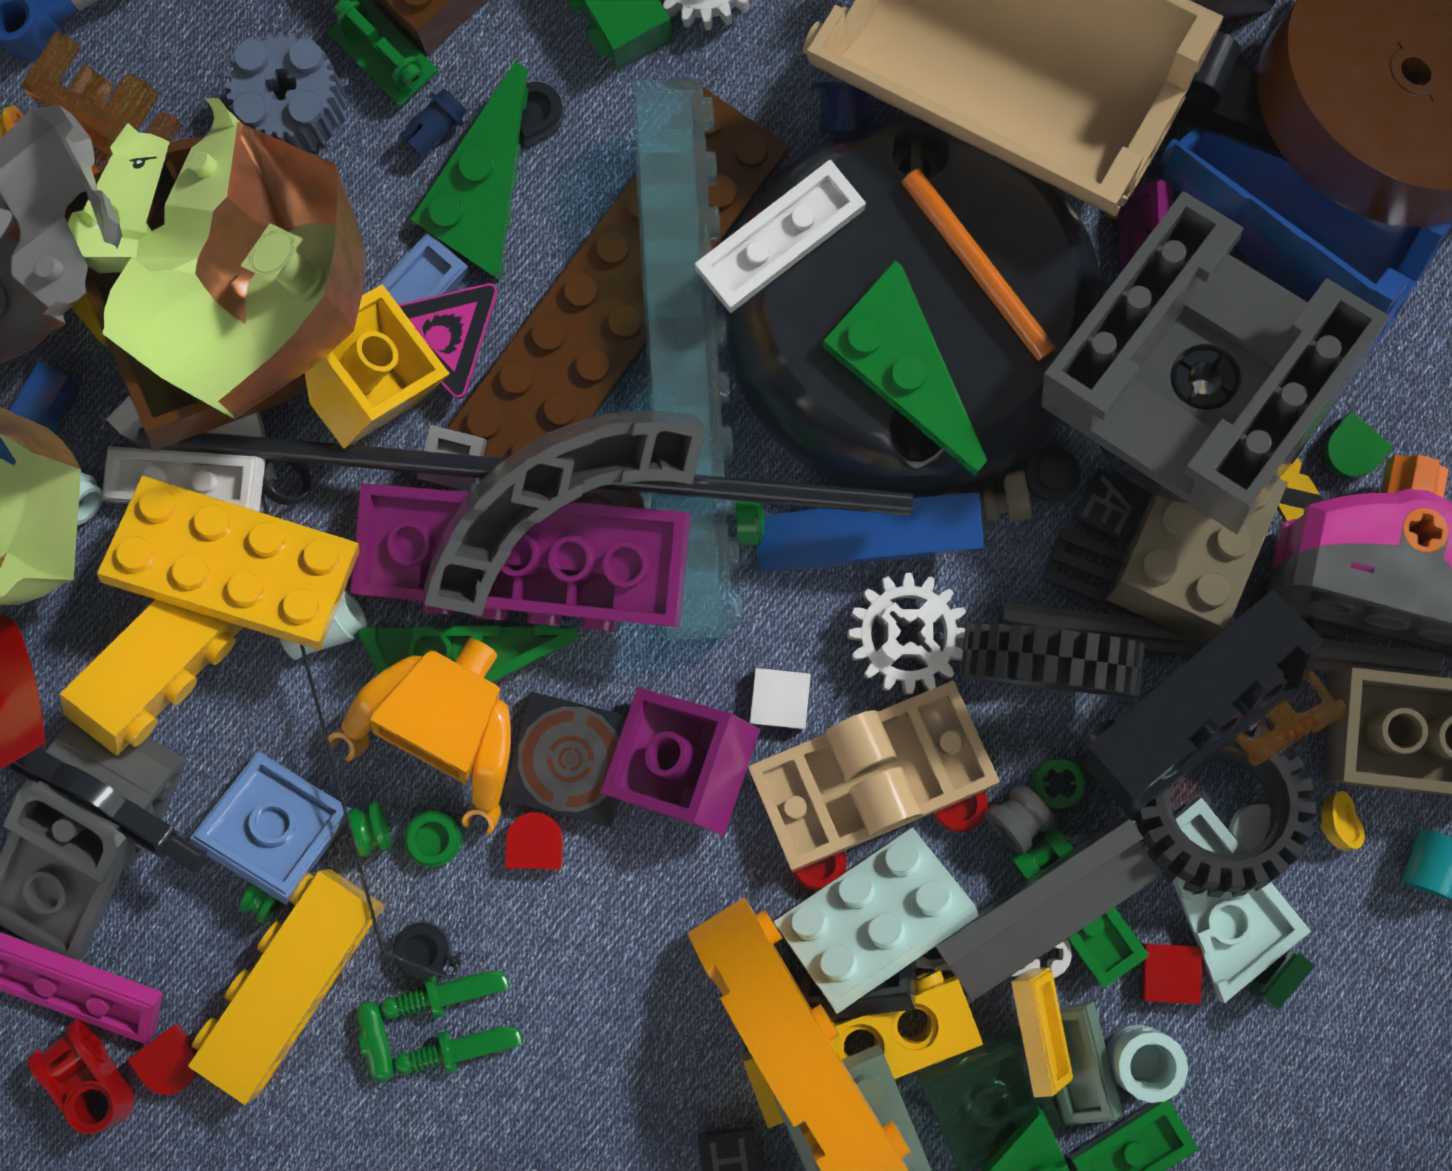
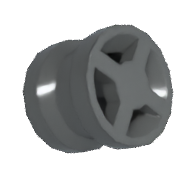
[985,783,1057,855]

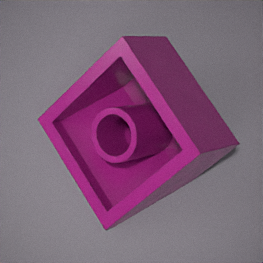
[600,687,760,836]

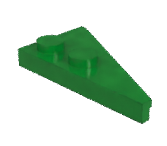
[822,260,987,476]

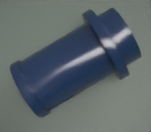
[399,88,467,159]

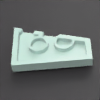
[1172,798,1311,1003]

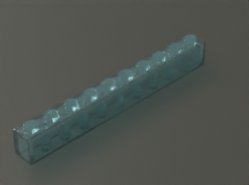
[632,79,743,641]

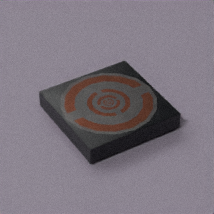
[502,691,627,827]

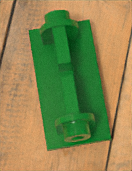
[326,0,439,107]

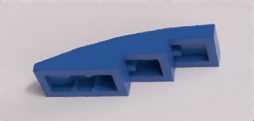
[756,492,984,573]

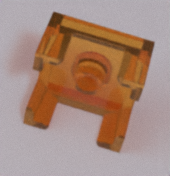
[20,31,183,156]

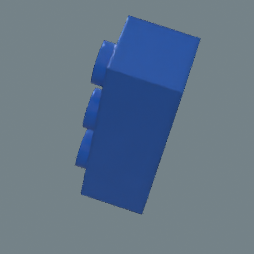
[0,361,80,465]

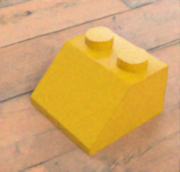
[305,284,450,449]

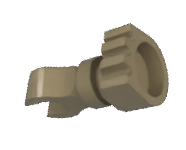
[939,470,1032,523]

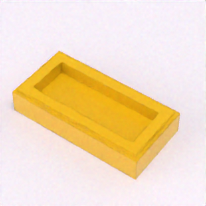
[1011,967,1073,1097]

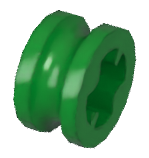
[1030,758,1085,809]
[348,801,392,858]
[238,884,282,925]

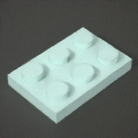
[774,827,979,1014]

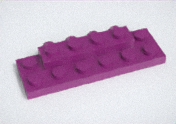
[350,483,691,631]

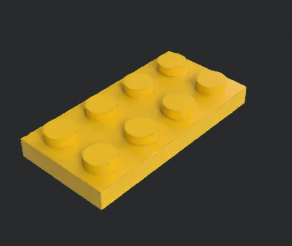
[97,476,359,651]

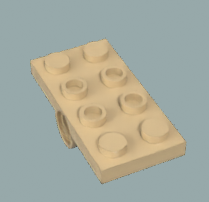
[748,680,1000,873]

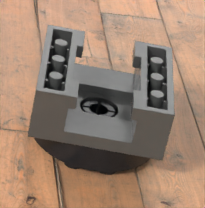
[1041,191,1390,535]

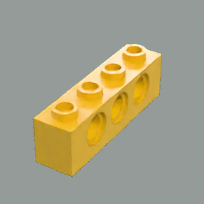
[742,969,984,1128]

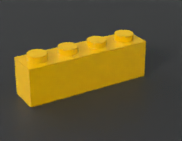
[60,600,243,756]
[188,869,385,1105]

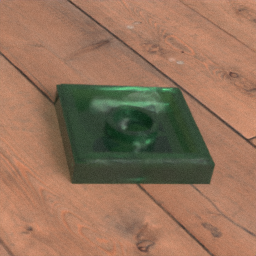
[916,1026,1063,1171]

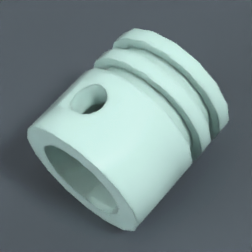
[1106,1024,1188,1103]

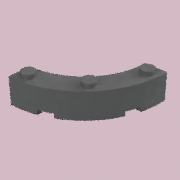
[424,411,706,616]

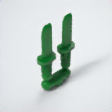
[356,971,524,1083]

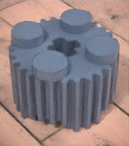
[225,32,348,152]

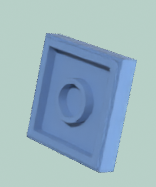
[190,751,351,905]

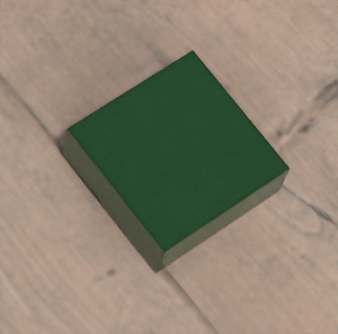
[1248,950,1315,1010]

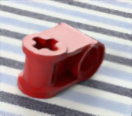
[27,1019,134,1134]

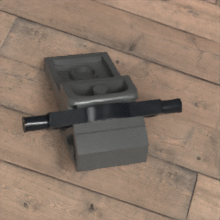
[0,720,207,961]

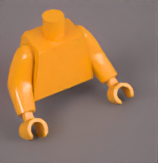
[328,638,511,835]

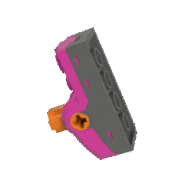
[1265,454,1452,656]

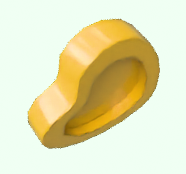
[1320,791,1365,851]

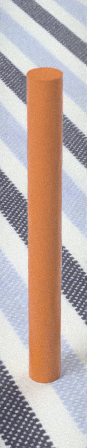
[901,168,1057,362]

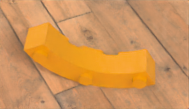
[687,897,911,1171]

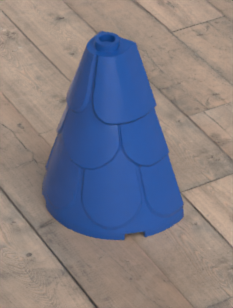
[1158,126,1452,355]

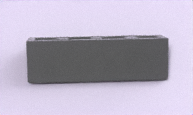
[936,817,1160,999]

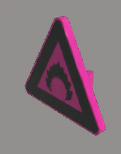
[399,283,498,399]

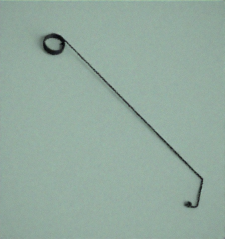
[261,460,462,979]

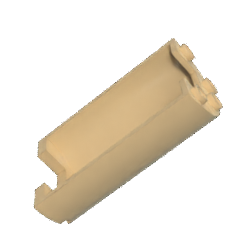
[803,0,1224,216]

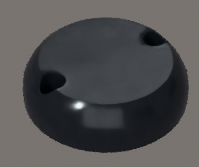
[723,119,1103,498]

